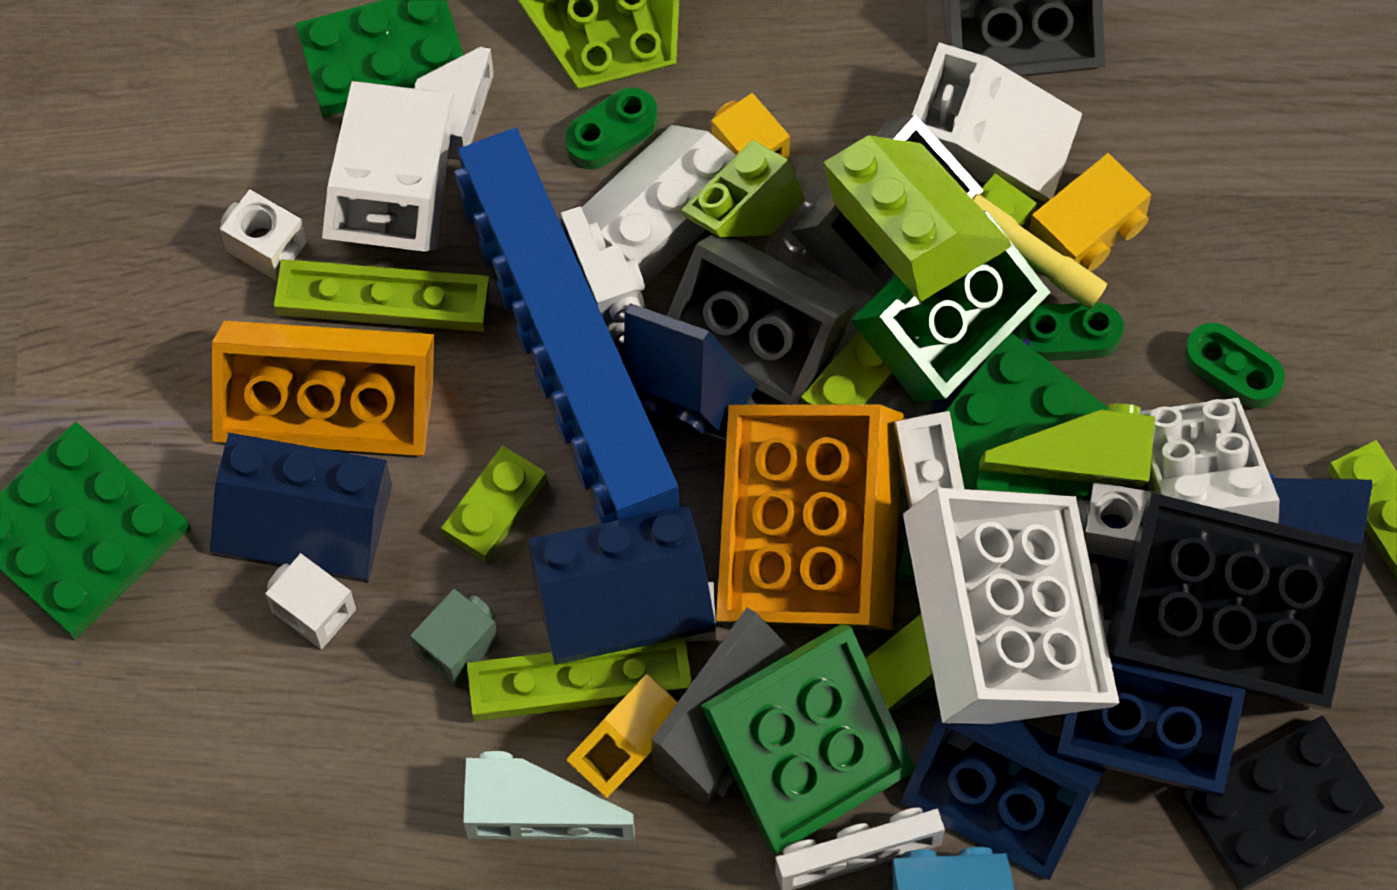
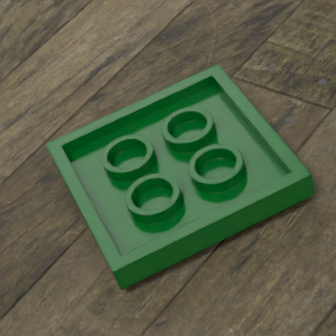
[946,332,1108,505]
[0,421,190,640]
[701,623,915,854]

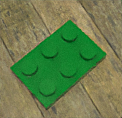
[295,0,464,118]

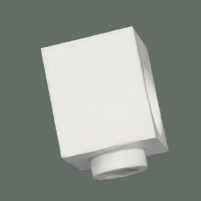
[220,189,307,282]
[1078,482,1159,560]
[265,553,356,650]

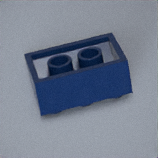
[210,433,392,583]
[528,505,716,665]
[1056,657,1246,797]
[900,714,1106,880]

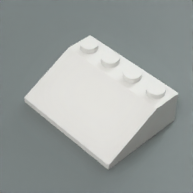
[903,488,1119,724]

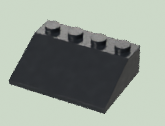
[1106,492,1367,709]

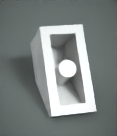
[414,47,494,160]

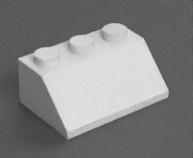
[581,124,736,286]

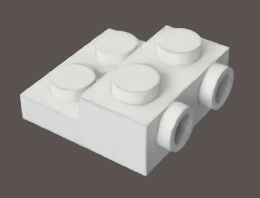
[561,206,646,345]

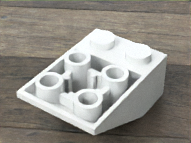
[912,42,1082,202]
[322,81,455,252]
[1140,398,1279,523]

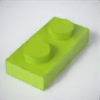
[441,445,547,563]

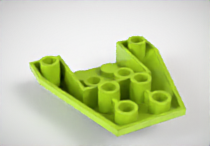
[517,0,679,91]

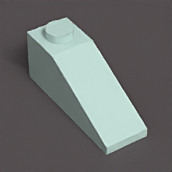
[463,751,635,841]

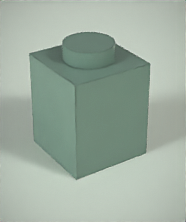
[410,588,499,687]

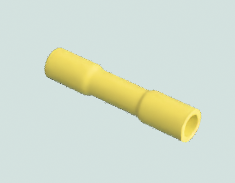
[972,193,1107,309]

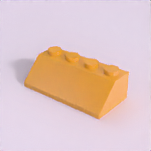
[212,320,434,456]

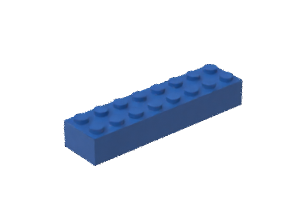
[454,127,679,524]

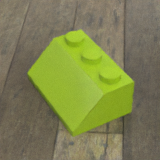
[823,135,1011,302]

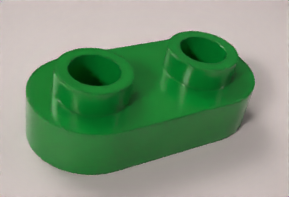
[565,87,658,170]
[1017,302,1124,361]
[1185,322,1285,408]

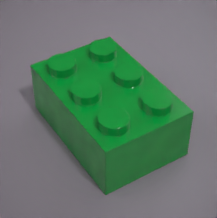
[850,210,1051,401]

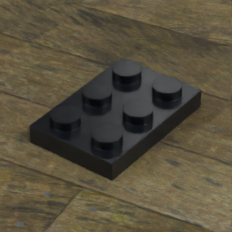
[1180,715,1385,890]

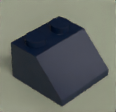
[623,303,758,438]

